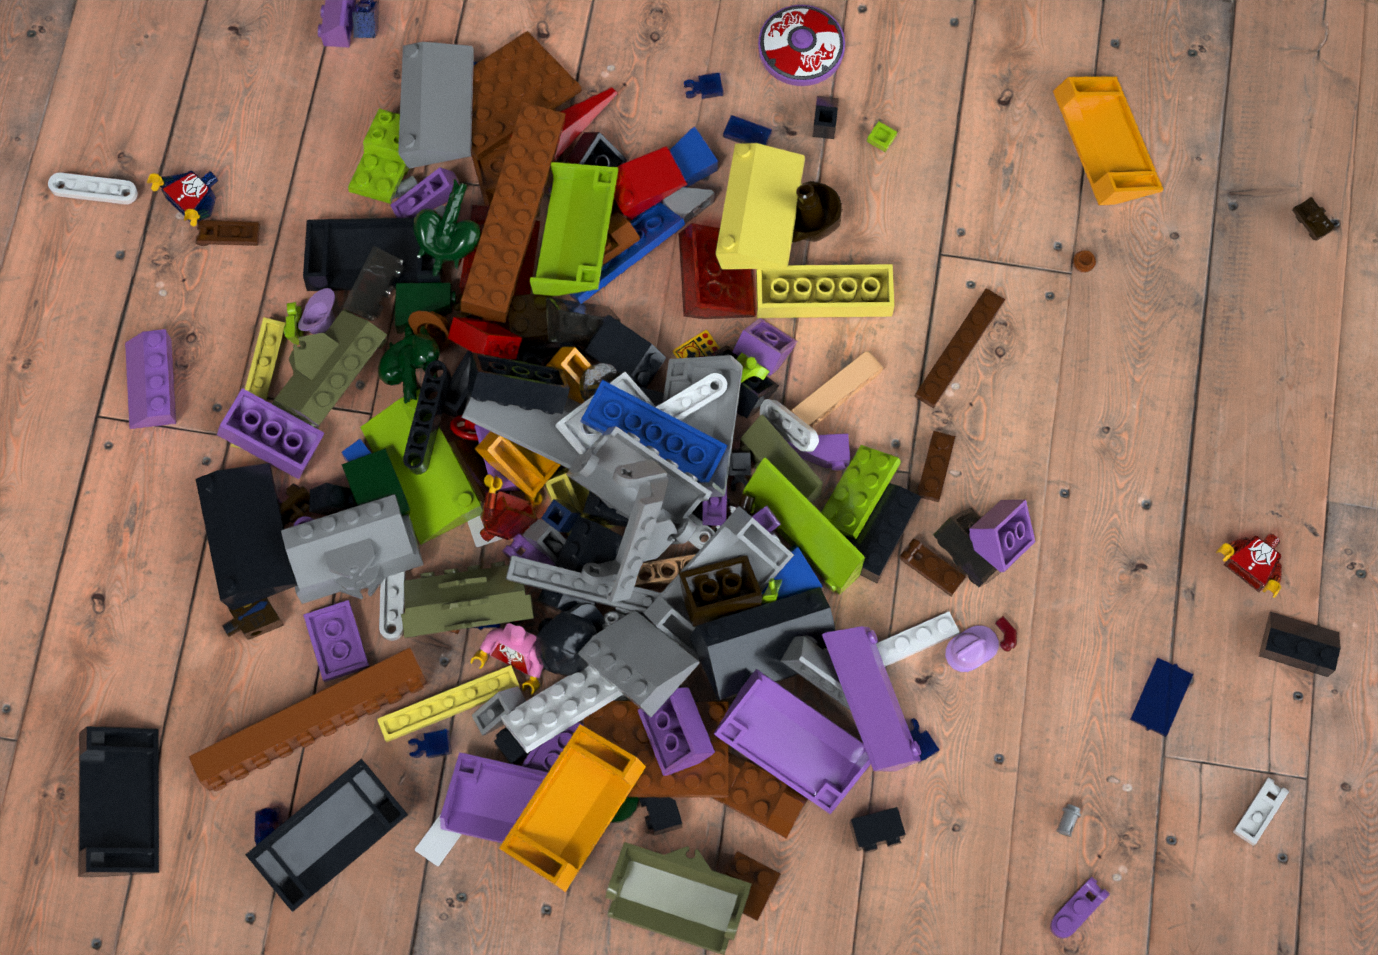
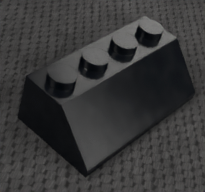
[468,352,570,415]
[537,515,623,613]

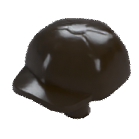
[792,181,843,243]

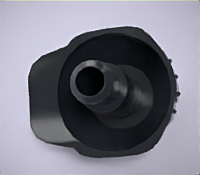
[535,602,605,676]

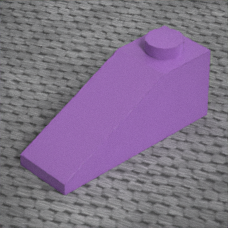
[390,167,460,218]
[783,434,850,471]

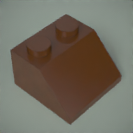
[725,851,781,921]

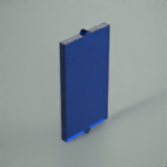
[1130,658,1194,737]

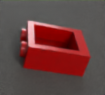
[448,317,522,359]

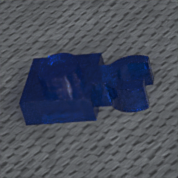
[684,72,723,99]
[910,718,940,764]
[408,729,452,759]

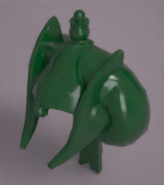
[413,179,481,276]
[378,325,440,404]

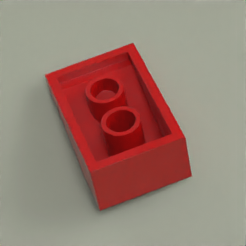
[614,146,687,219]

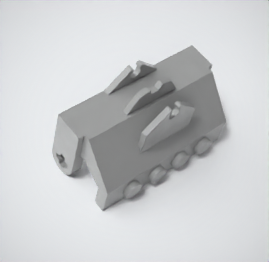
[566,426,712,545]
[581,459,677,603]
[281,494,424,604]

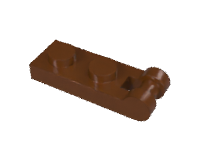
[195,220,260,246]
[899,538,966,597]

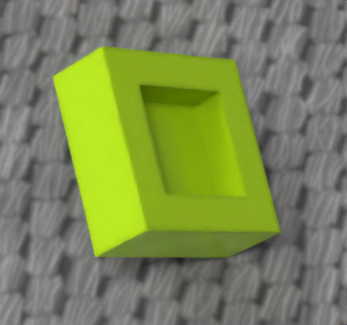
[867,121,897,152]

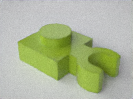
[284,302,304,345]

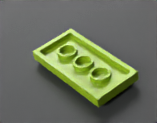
[821,445,901,539]

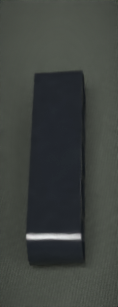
[403,360,451,475]

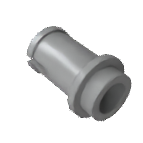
[394,176,417,199]
[1056,804,1081,837]

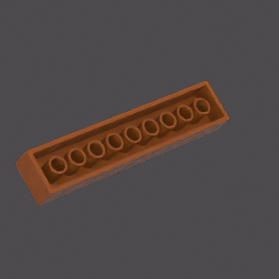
[461,102,566,323]
[189,648,427,792]

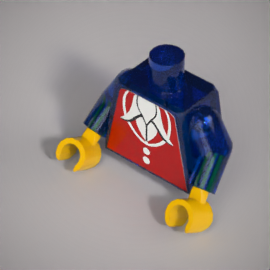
[147,171,218,226]

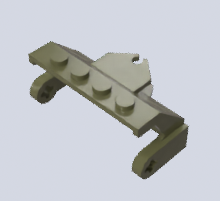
[272,308,387,430]
[401,561,535,638]
[605,842,751,955]

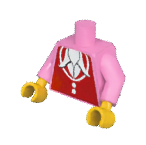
[470,623,543,695]

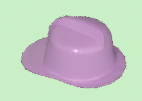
[298,288,335,334]
[945,626,999,672]

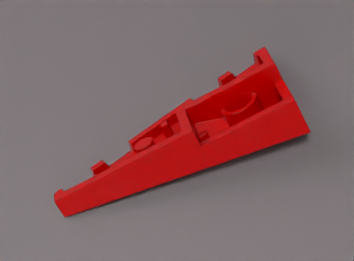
[510,87,618,162]

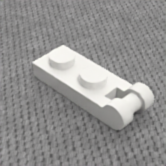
[1233,777,1289,846]

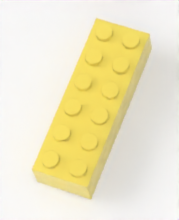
[756,264,894,318]

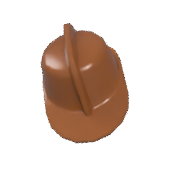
[408,311,451,351]

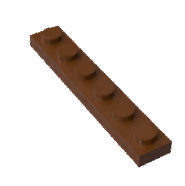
[915,288,1005,408]

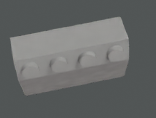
[578,610,700,717]

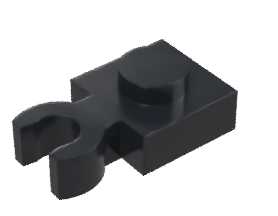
[728,450,751,491]

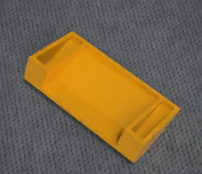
[1053,76,1164,205]
[475,347,605,498]
[499,724,646,892]

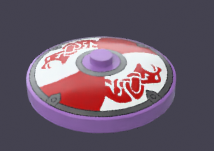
[758,5,845,86]

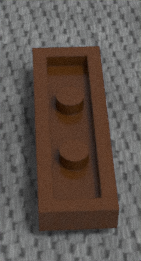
[917,431,956,502]

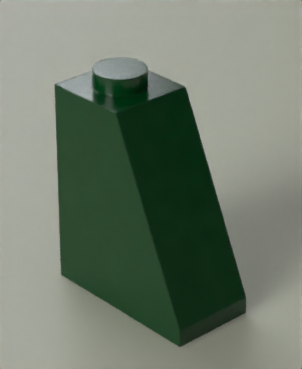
[395,283,456,334]

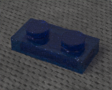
[723,115,772,146]

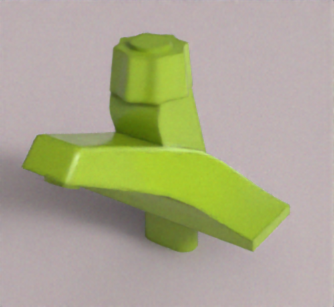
[736,352,770,383]
[761,578,782,604]

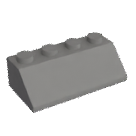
[780,635,851,711]

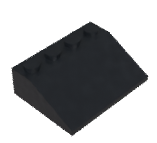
[844,483,921,583]

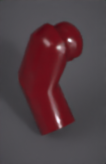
[995,616,1017,652]

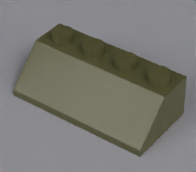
[740,414,823,503]

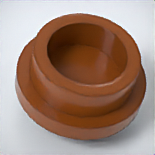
[1073,250,1096,273]

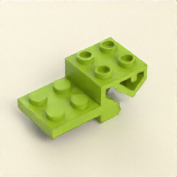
[348,108,409,204]

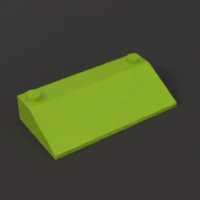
[530,162,618,296]
[360,389,483,545]
[743,458,865,595]

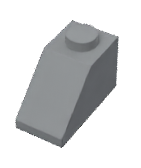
[663,187,714,224]
[523,518,566,563]
[472,687,526,736]

